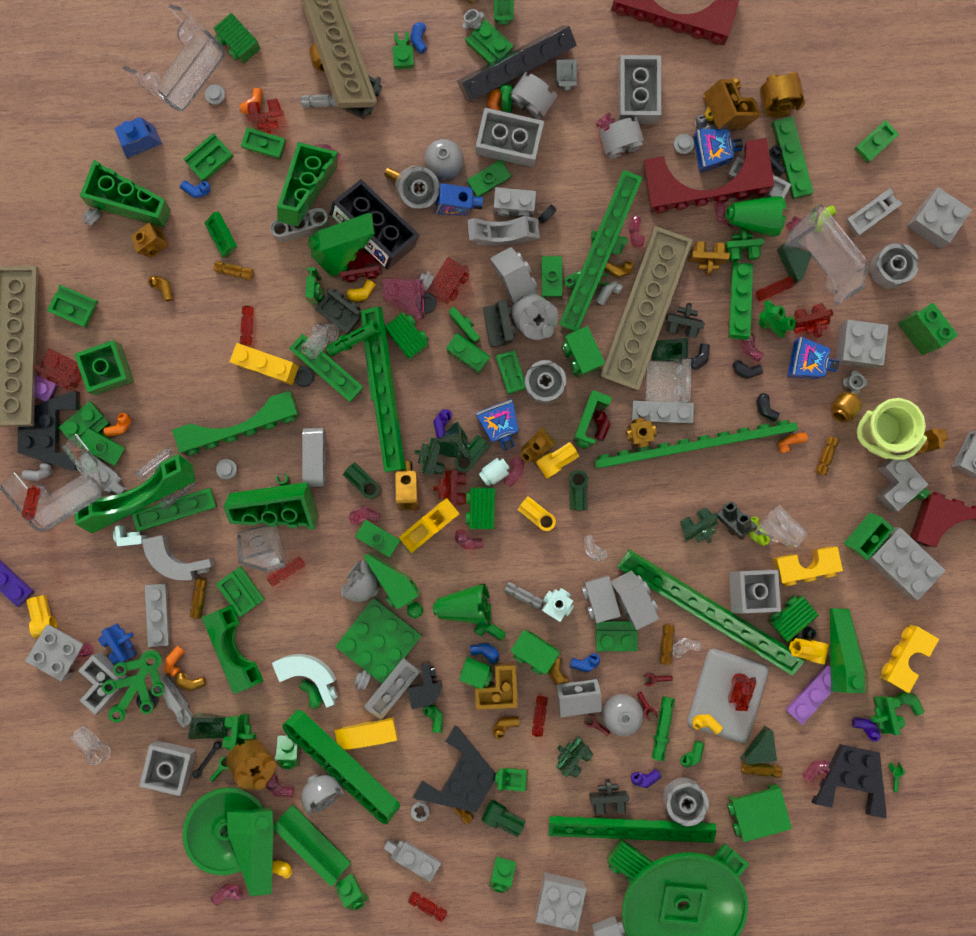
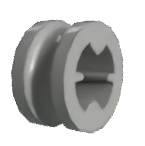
[411,801,430,822]

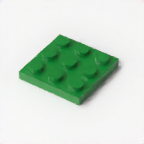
[335,598,422,683]

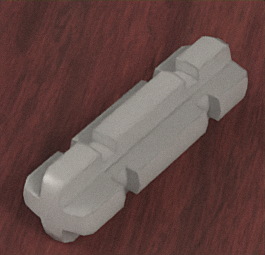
[301,94,337,108]
[504,582,543,609]

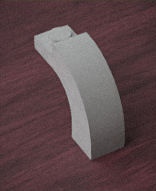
[468,216,540,246]
[142,535,216,580]

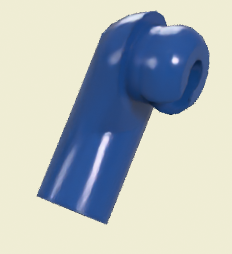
[410,22,428,54]
[180,180,211,198]
[470,643,499,664]
[570,653,600,672]

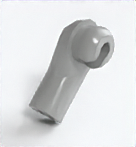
[22,462,53,481]

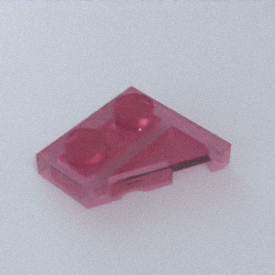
[383,278,424,320]

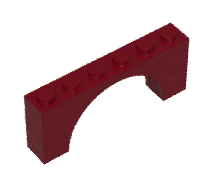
[611,0,740,45]
[643,138,774,214]
[910,492,976,548]

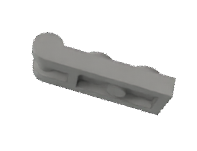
[845,188,902,237]

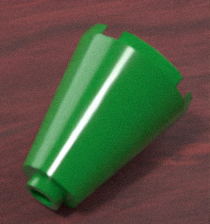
[725,196,786,237]
[433,584,491,625]

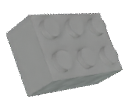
[618,55,661,124]
[476,108,544,168]
[868,527,946,600]

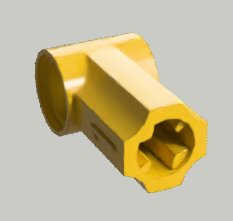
[536,442,579,479]
[517,496,556,532]
[27,595,58,639]
[789,638,829,665]

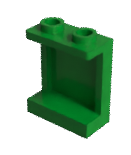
[897,303,958,355]
[572,390,612,449]
[727,783,792,842]

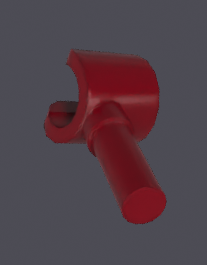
[644,673,673,687]
[637,692,658,721]
[584,714,610,736]

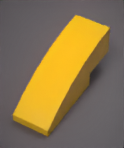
[399,498,459,553]
[334,717,398,750]

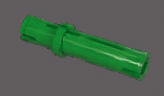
[326,320,381,357]
[651,696,675,761]

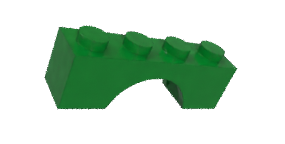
[202,605,264,694]

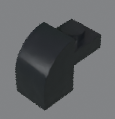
[408,661,442,709]

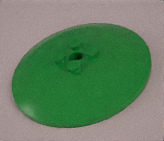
[622,852,748,936]

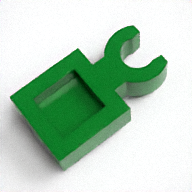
[392,32,414,69]

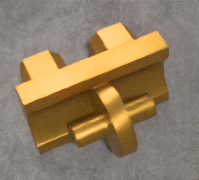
[689,241,730,276]
[520,427,556,463]
[913,427,949,455]

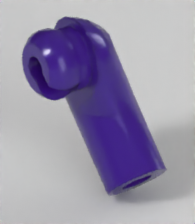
[433,409,452,439]
[852,717,881,742]
[631,769,662,788]

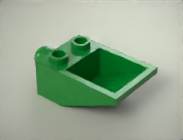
[363,553,423,619]

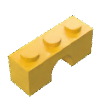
[229,343,299,386]
[772,546,843,586]
[880,625,939,693]

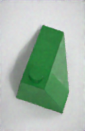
[308,213,374,277]
[830,608,868,693]
[227,807,273,896]

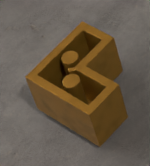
[703,79,761,129]
[475,662,518,710]

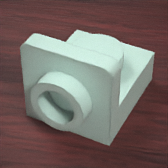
[113,525,147,546]

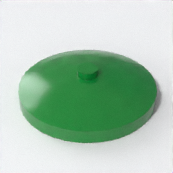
[182,787,263,875]

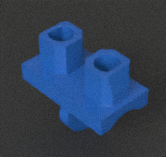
[98,623,137,664]

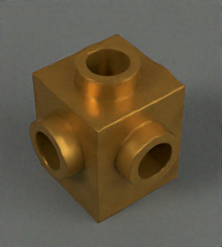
[131,222,169,258]
[626,418,657,448]

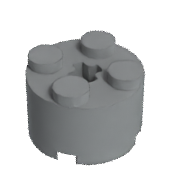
[511,72,558,120]
[598,117,644,160]
[395,165,439,209]
[868,243,918,289]
[511,293,558,340]
[524,360,566,404]
[663,778,709,826]

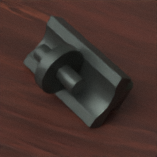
[666,303,705,338]
[716,501,757,540]
[589,778,629,814]

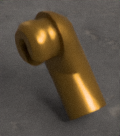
[549,658,569,685]

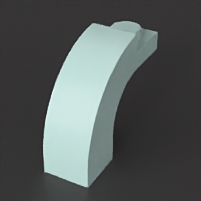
[272,654,338,708]

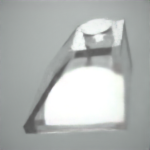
[237,525,286,572]

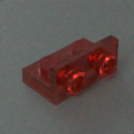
[427,257,470,305]
[34,348,82,389]

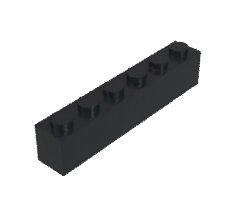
[457,25,577,102]

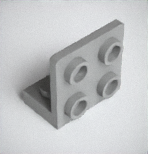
[25,625,84,681]

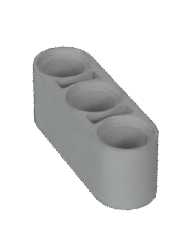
[270,208,330,242]
[302,428,326,487]

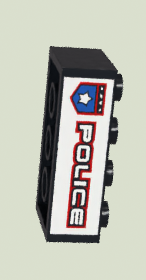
[330,179,420,270]

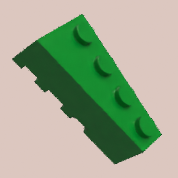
[277,142,338,226]
[80,160,171,228]
[223,482,319,530]

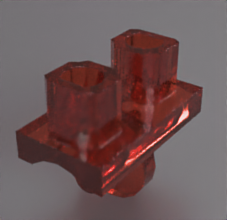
[247,99,284,134]
[793,303,834,338]
[433,470,466,507]
[728,673,757,711]

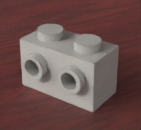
[493,187,536,218]
[952,430,976,478]
[581,575,621,623]
[556,679,602,717]

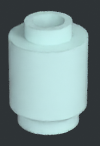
[479,458,510,487]

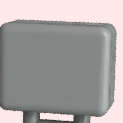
[687,649,769,743]

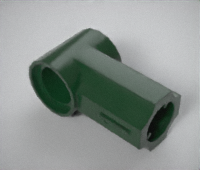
[455,434,491,473]
[343,462,382,499]
[568,470,588,510]
[481,800,526,838]

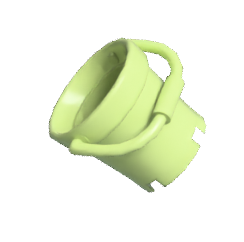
[857,398,927,460]

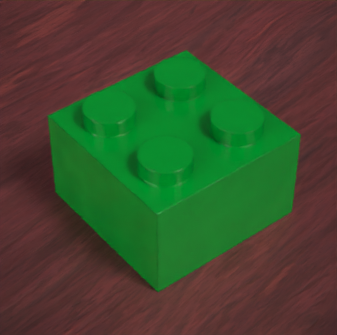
[561,326,605,379]
[74,340,134,395]
[510,629,562,675]

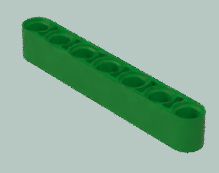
[282,710,400,824]

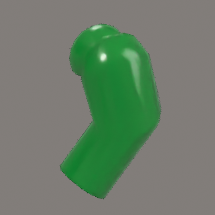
[895,691,925,716]
[680,741,705,768]

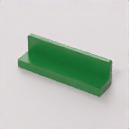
[273,805,351,887]

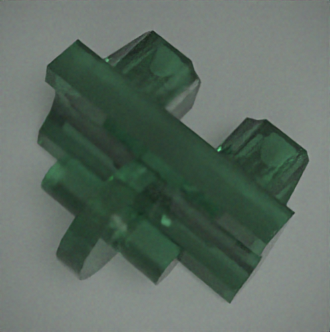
[414,438,450,475]
[680,507,718,544]
[556,736,593,778]

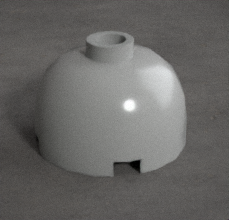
[424,139,464,181]
[341,560,380,602]
[602,694,643,736]
[301,774,344,815]

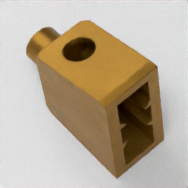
[395,461,420,511]

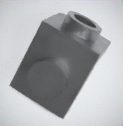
[556,59,578,90]

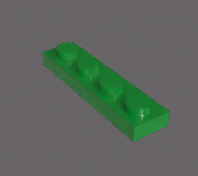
[772,116,814,200]
[728,262,753,340]
[289,334,364,403]
[132,488,217,532]

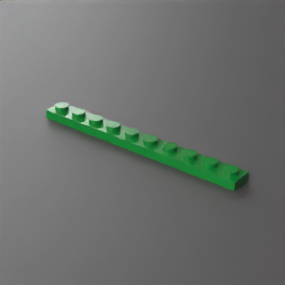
[593,420,798,469]
[617,549,805,676]

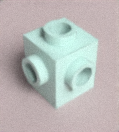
[542,588,574,622]

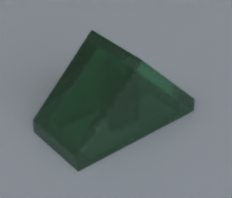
[777,243,812,286]
[651,338,689,363]
[438,422,470,458]
[188,712,228,739]
[740,725,777,765]

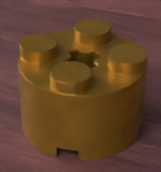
[760,72,805,118]
[227,739,276,790]

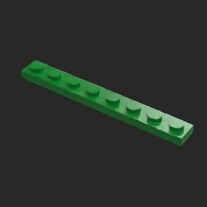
[559,170,643,331]
[361,306,406,472]
[548,816,717,843]

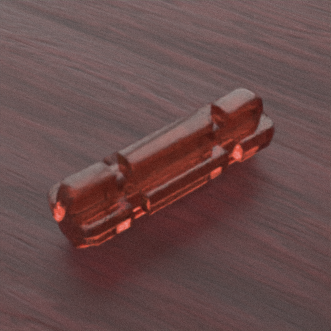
[755,276,795,301]
[240,306,254,346]
[21,486,41,521]
[267,556,305,586]
[532,695,548,737]
[408,892,447,922]

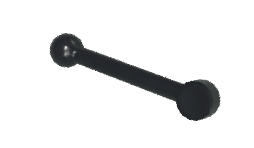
[193,741,222,778]

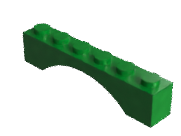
[172,391,300,456]
[74,454,196,533]

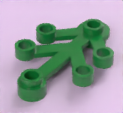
[102,650,165,723]

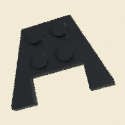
[17,391,80,471]
[412,725,496,813]
[811,744,887,819]

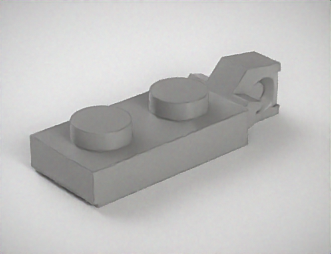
[79,451,128,494]
[155,672,196,728]
[384,838,441,882]

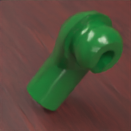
[499,84,513,114]
[474,623,506,641]
[299,679,323,709]
[423,704,443,733]

